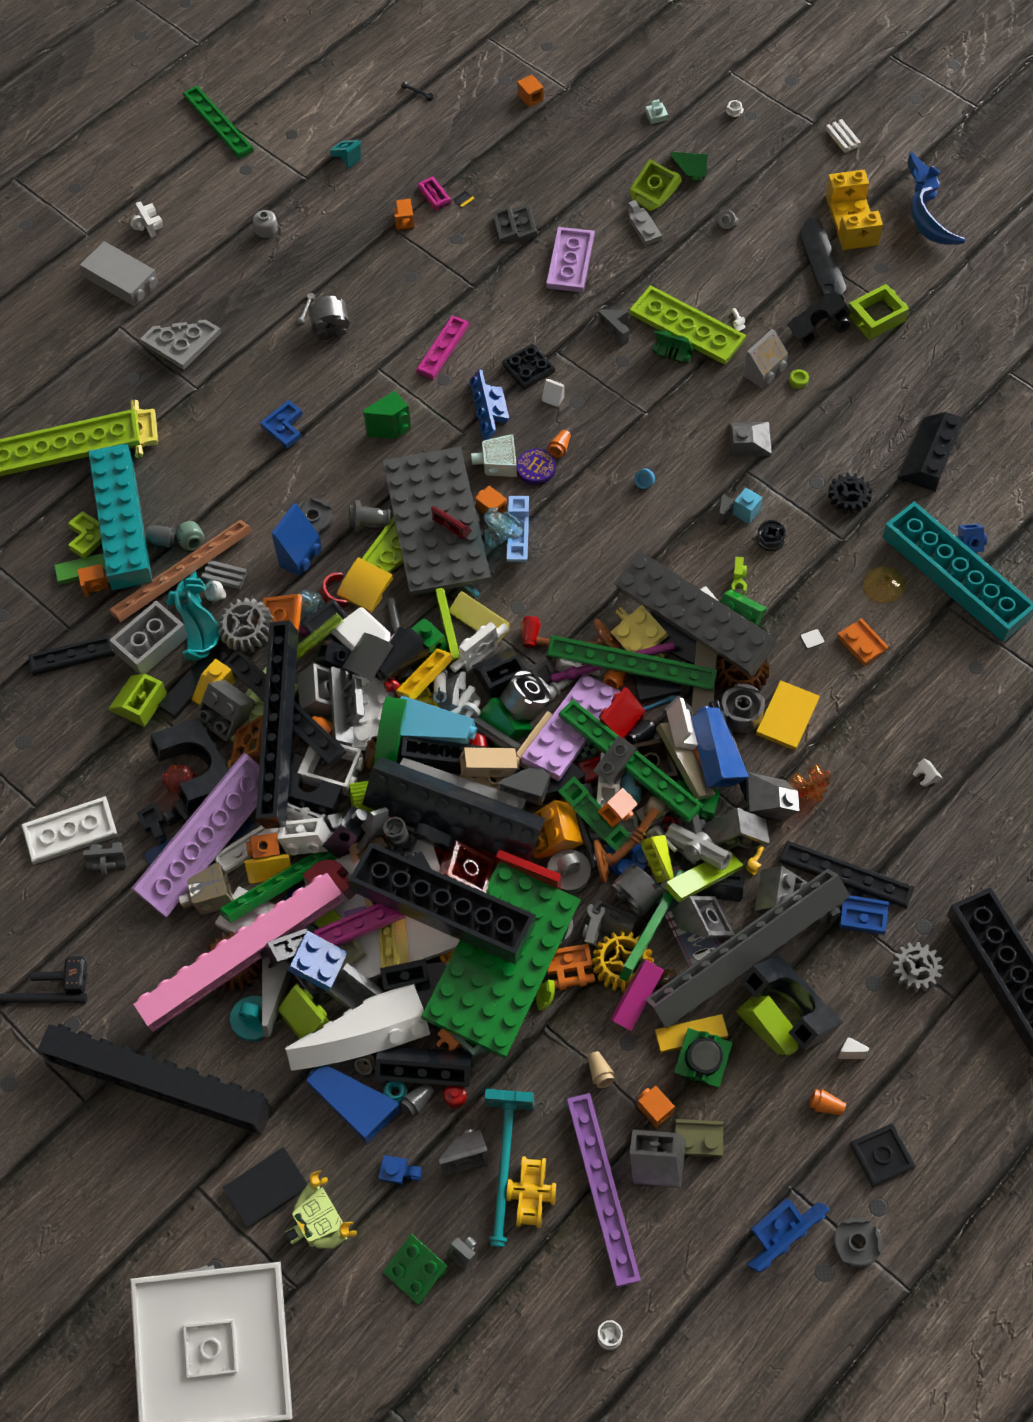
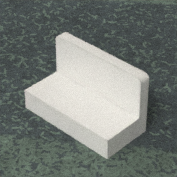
[666,698,698,750]

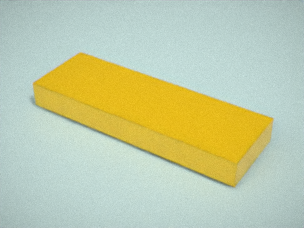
[396,648,454,700]
[655,1014,728,1054]

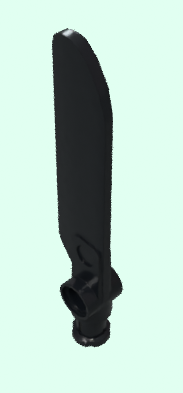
[801,218,851,333]

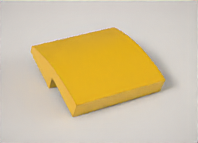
[337,557,393,613]

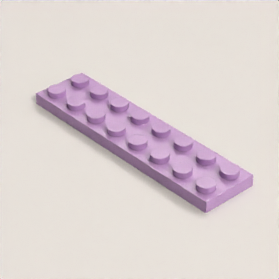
[131,753,259,917]

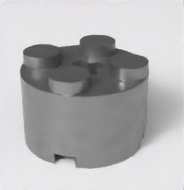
[308,296,349,339]
[500,671,551,721]
[721,684,765,734]
[612,864,664,917]

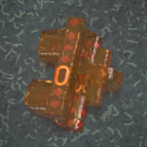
[790,764,832,802]

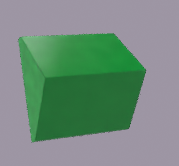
[479,698,534,748]

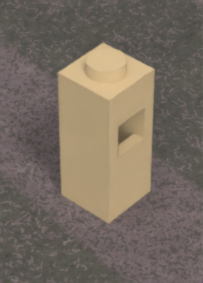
[460,748,520,777]

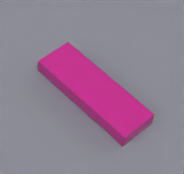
[610,958,664,1031]

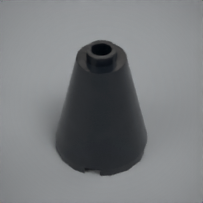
[375,624,430,681]

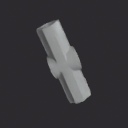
[665,823,732,870]

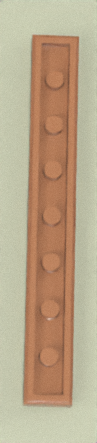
[109,520,252,622]

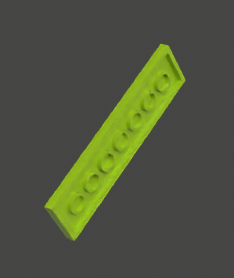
[0,409,141,476]

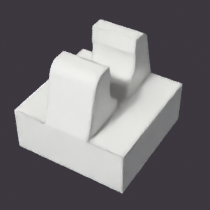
[913,758,943,787]

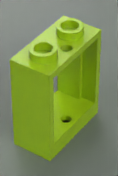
[848,284,909,340]

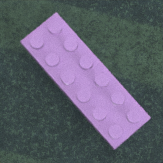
[521,674,621,781]

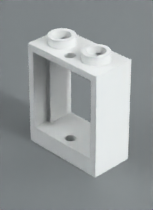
[298,743,365,796]

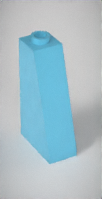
[400,695,477,744]

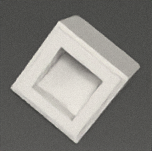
[542,379,564,407]
[838,1037,869,1059]

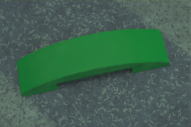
[374,696,407,765]
[558,776,630,852]

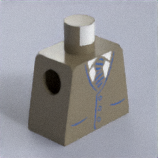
[179,862,234,915]

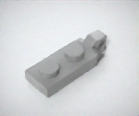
[628,200,662,246]

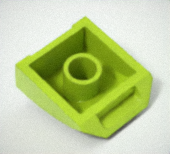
[629,159,682,211]

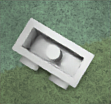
[277,818,330,855]

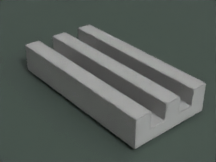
[201,560,247,590]

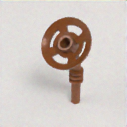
[536,619,622,650]
[594,807,660,884]

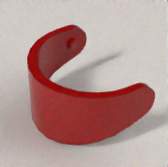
[319,573,349,608]

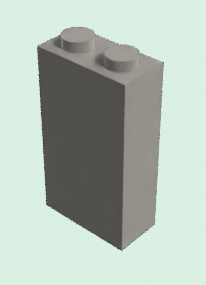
[80,241,158,306]

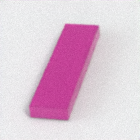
[416,315,469,380]
[313,904,406,947]

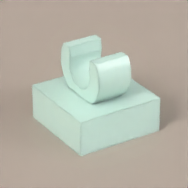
[645,99,668,124]

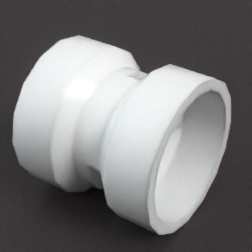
[597,1320,623,1350]

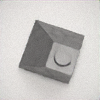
[729,422,772,457]
[746,772,799,821]
[671,896,735,938]
[439,1129,489,1176]

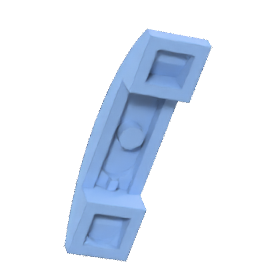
[507,496,529,562]

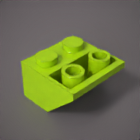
[108,674,167,727]
[278,984,329,1039]

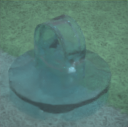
[484,508,523,547]

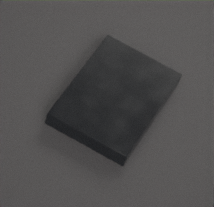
[222,1147,307,1229]

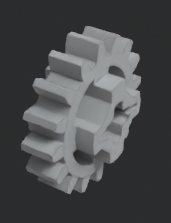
[892,942,943,992]

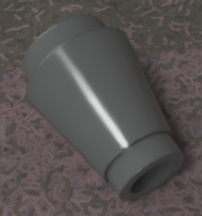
[399,1084,434,1117]

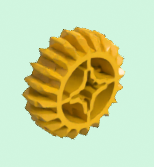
[592,931,654,993]

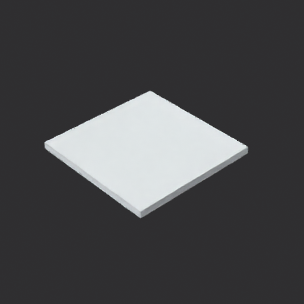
[130,1262,293,1422]

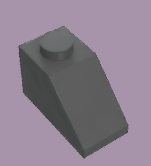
[500,768,550,806]

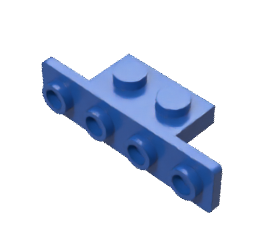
[470,369,509,441]
[747,1198,830,1272]

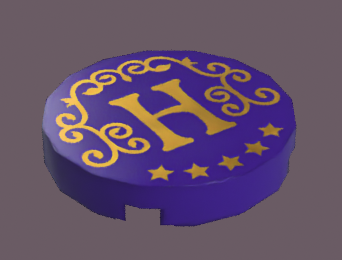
[517,449,556,485]

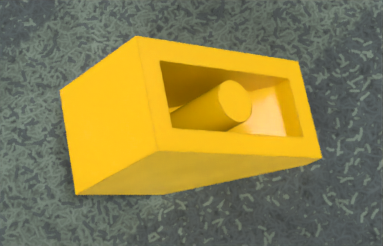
[192,659,235,706]

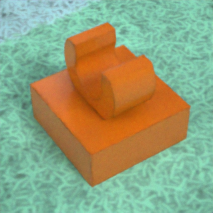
[437,1029,463,1051]

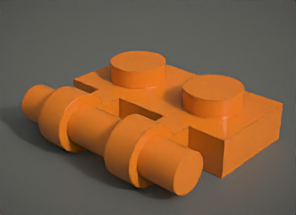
[547,944,595,990]

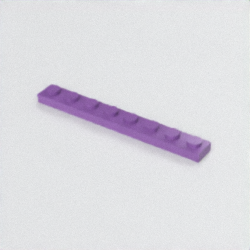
[567,1093,641,1288]

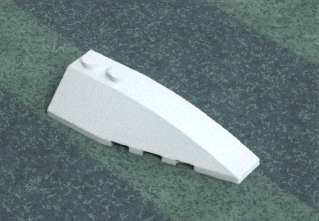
[285,984,430,1071]

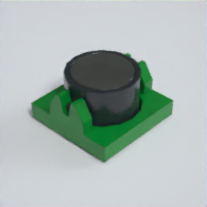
[674,1028,732,1088]

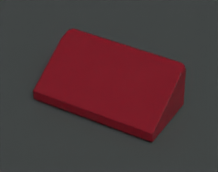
[431,506,472,540]

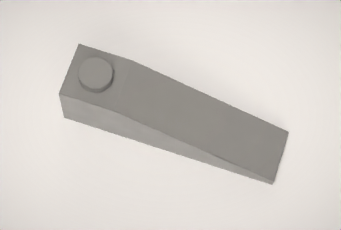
[262,957,292,1038]

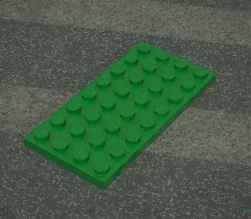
[421,862,581,1059]

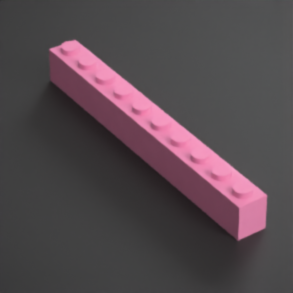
[134,873,345,1032]

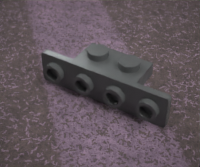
[329,667,365,746]
[323,963,383,1010]

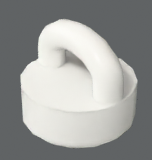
[205,580,226,601]

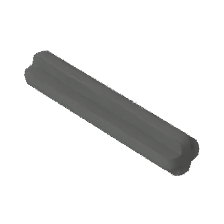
[472,717,521,753]

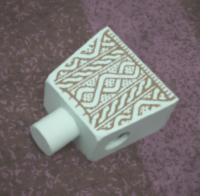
[471,434,517,477]

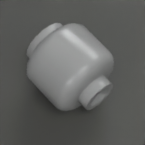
[253,210,278,238]

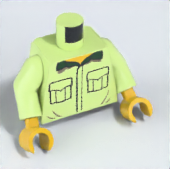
[285,1170,357,1249]

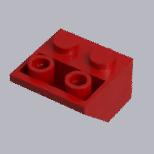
[599,687,645,740]

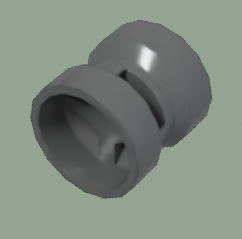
[383,817,409,847]

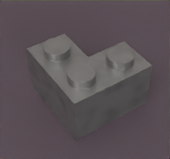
[704,808,769,851]

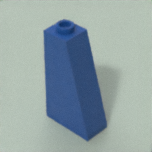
[691,706,749,788]
[306,1065,401,1144]

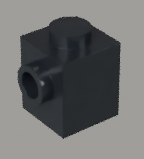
[314,640,351,669]

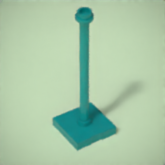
[485,1089,534,1247]

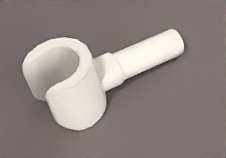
[732,308,745,331]

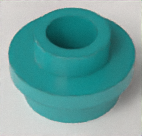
[384,1081,407,1103]

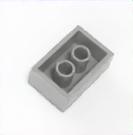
[109,601,188,674]

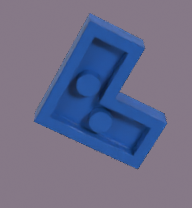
[260,400,303,449]

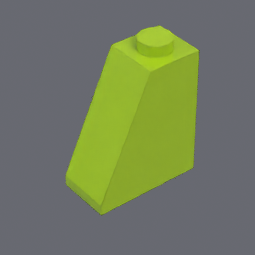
[735,996,799,1055]

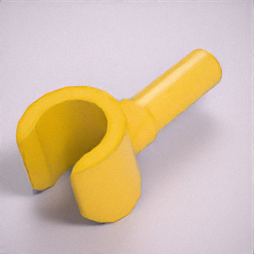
[746,846,764,875]

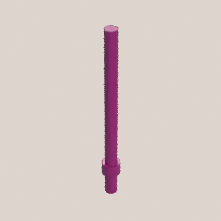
[551,641,675,682]

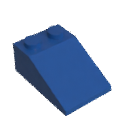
[271,503,322,577]

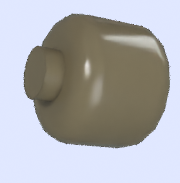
[643,796,667,820]

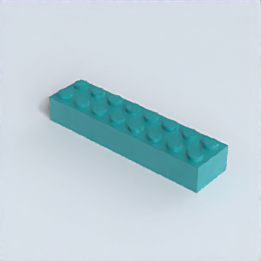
[89,443,153,590]
[882,501,1033,642]

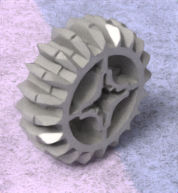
[217,597,273,653]

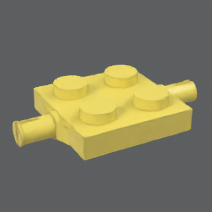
[129,400,158,458]
[611,605,669,658]

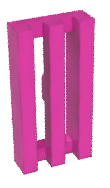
[417,177,451,211]

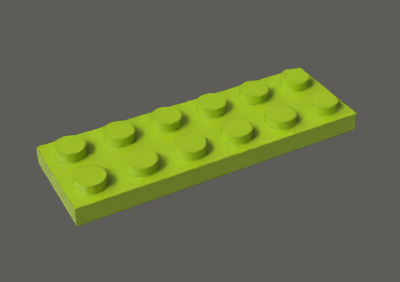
[629,285,746,365]

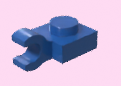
[378,1155,423,1185]

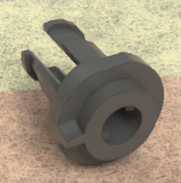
[348,500,390,533]

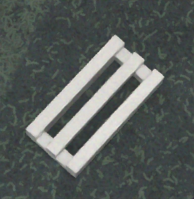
[826,119,861,153]

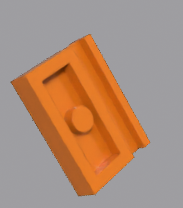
[837,618,888,667]

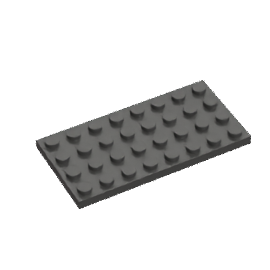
[383,447,491,596]

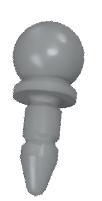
[548,678,573,702]

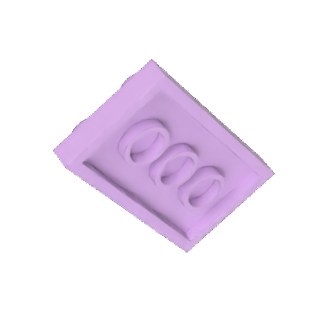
[546,227,595,293]

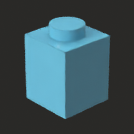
[732,488,763,524]

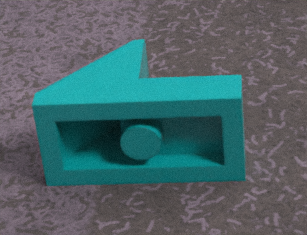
[329,140,361,168]

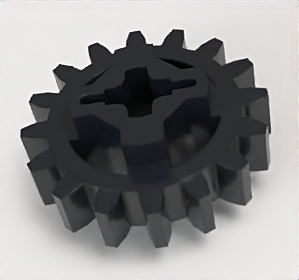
[828,472,872,514]

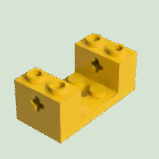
[825,170,883,250]

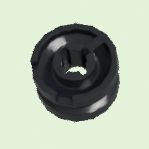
[757,520,786,551]

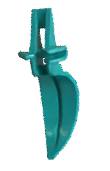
[166,571,219,661]

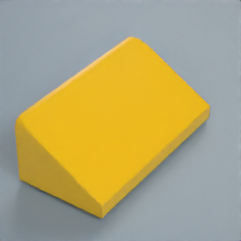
[245,854,292,884]

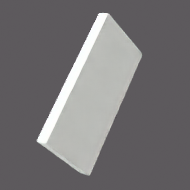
[21,796,118,865]

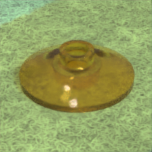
[864,566,906,602]

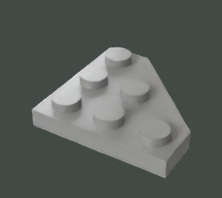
[140,320,221,370]

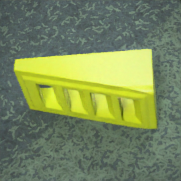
[640,835,674,883]

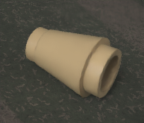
[587,1051,615,1088]

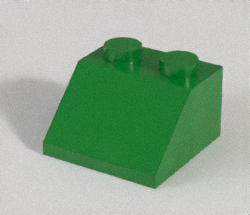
[363,391,411,439]

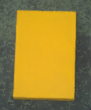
[756,680,820,751]

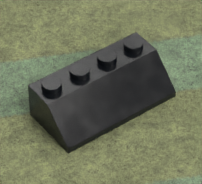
[898,412,965,492]

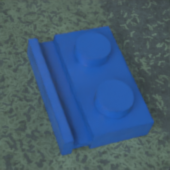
[839,895,889,935]

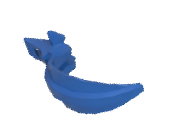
[907,152,965,245]

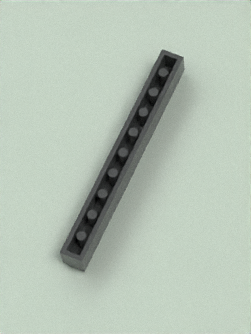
[645,869,850,1028]

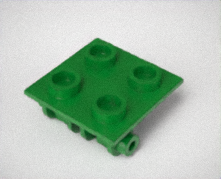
[652,330,694,363]
[383,1234,447,1305]

